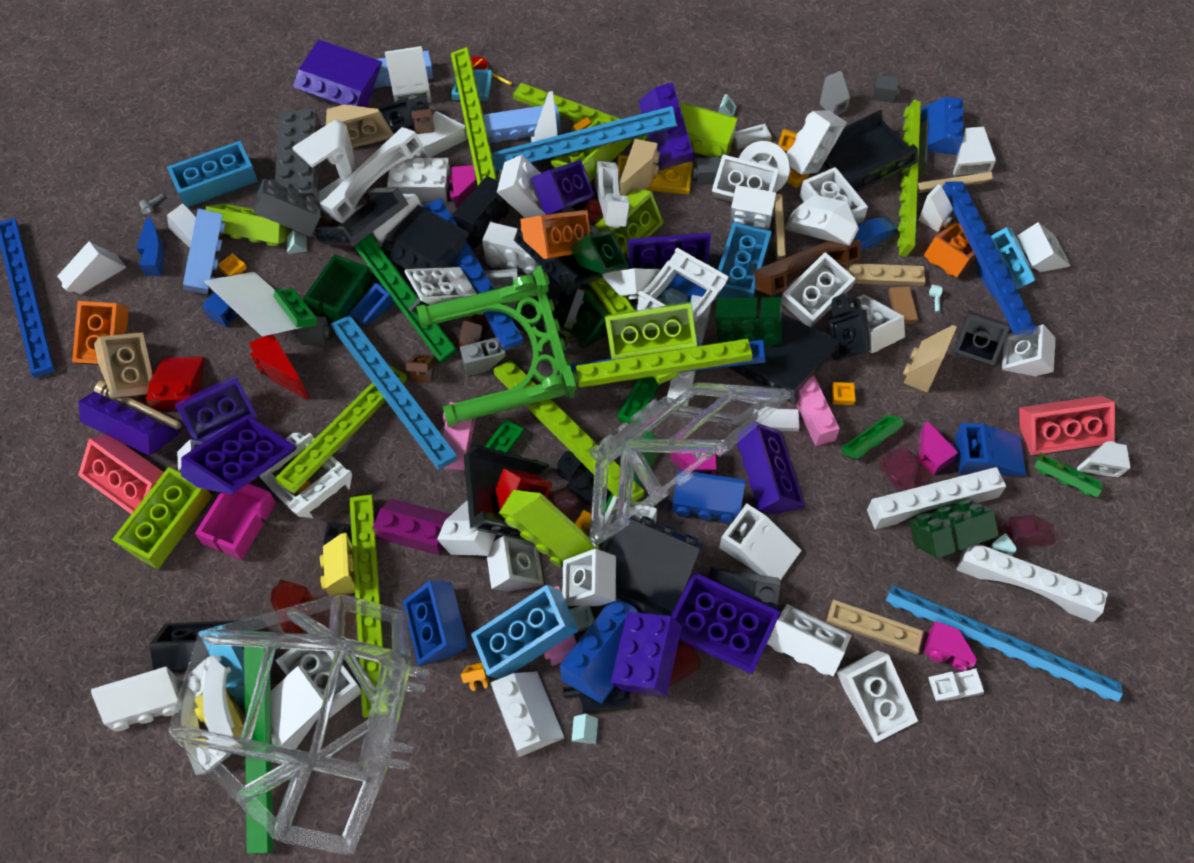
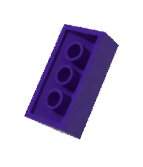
[639,82,694,171]
[78,391,179,456]
[735,422,806,514]

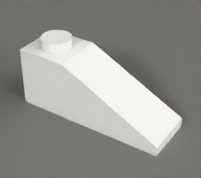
[531,91,558,142]

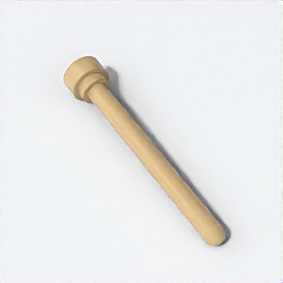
[94,380,181,429]

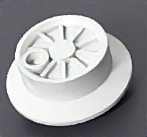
[739,141,790,192]

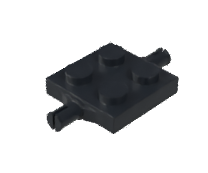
[563,686,631,714]

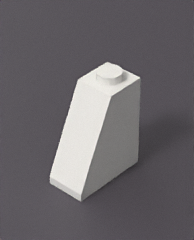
[416,111,468,158]
[953,127,996,176]
[167,204,196,247]
[57,241,126,295]

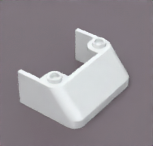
[292,120,358,215]

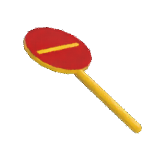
[471,56,512,85]

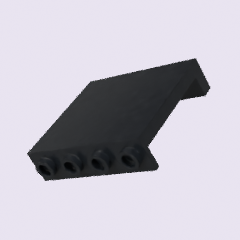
[823,109,918,193]
[314,187,409,246]
[514,205,624,292]
[728,312,839,404]
[463,445,549,542]
[600,507,703,616]

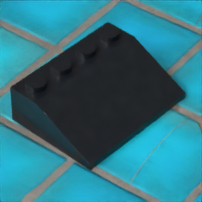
[381,205,470,269]

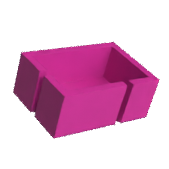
[195,484,276,560]

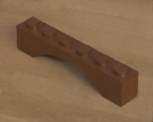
[754,239,861,296]

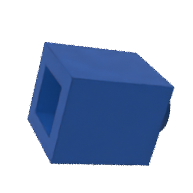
[202,292,238,328]

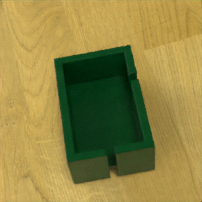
[302,254,373,322]
[715,297,783,345]
[909,499,999,558]

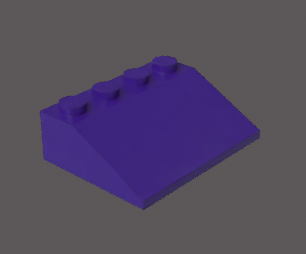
[293,40,382,108]
[626,233,711,275]
[181,415,297,495]
[671,572,780,674]

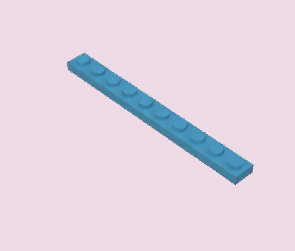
[492,106,677,172]
[331,315,457,470]
[886,584,1123,702]

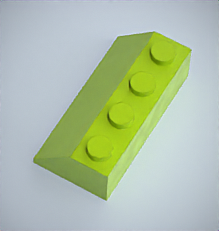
[678,101,738,160]
[551,118,631,182]
[594,188,664,259]
[206,204,291,246]
[605,301,697,360]
[112,467,212,569]
[499,490,599,567]

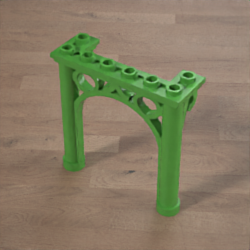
[416,265,578,427]

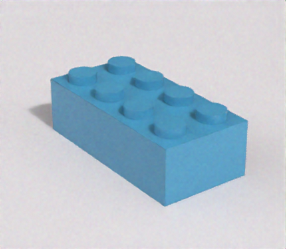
[167,141,258,208]
[715,222,772,299]
[471,585,579,679]

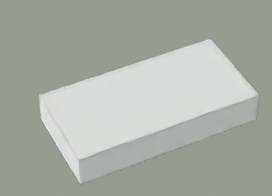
[733,124,772,149]
[755,408,799,431]

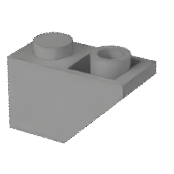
[820,71,850,115]
[460,338,506,376]

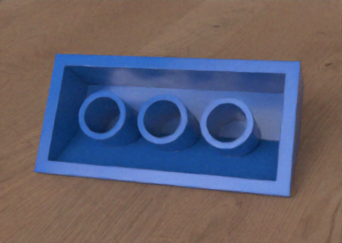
[560,597,639,704]

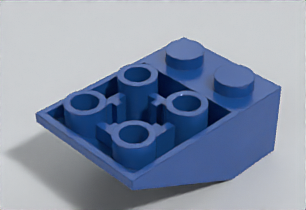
[955,423,1026,476]

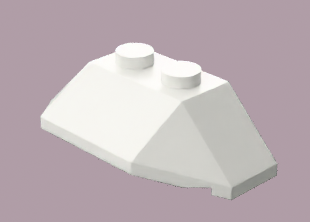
[784,195,859,246]

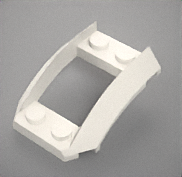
[637,248,729,322]
[259,433,352,518]
[181,654,242,775]

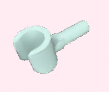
[928,285,942,313]

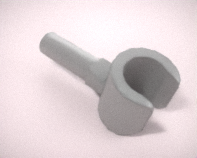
[139,194,164,215]

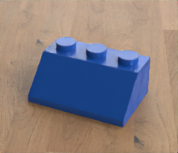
[921,97,963,155]
[672,470,745,524]
[402,580,468,666]

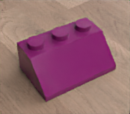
[372,499,452,556]

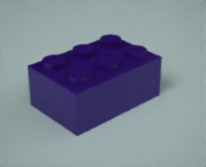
[531,160,595,215]
[175,375,257,442]
[611,612,682,697]

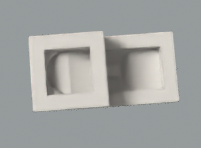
[928,669,984,702]

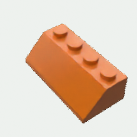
[520,210,591,259]

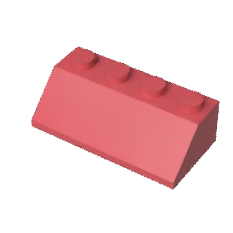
[1019,396,1115,455]
[78,435,164,514]

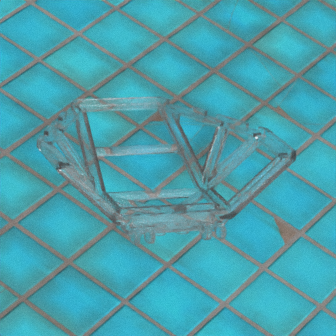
[589,382,791,547]
[167,593,429,856]

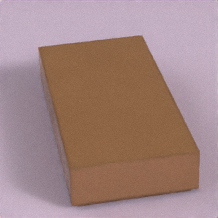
[888,286,918,324]

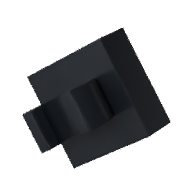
[323,522,351,545]

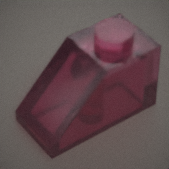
[878,445,917,492]
[1004,515,1055,547]

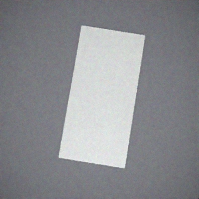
[204,272,302,336]

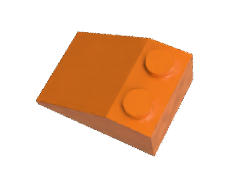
[924,221,976,278]
[72,301,129,364]

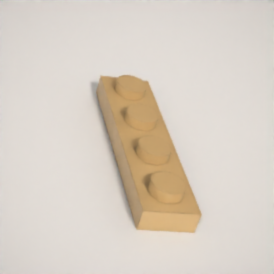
[843,263,925,286]

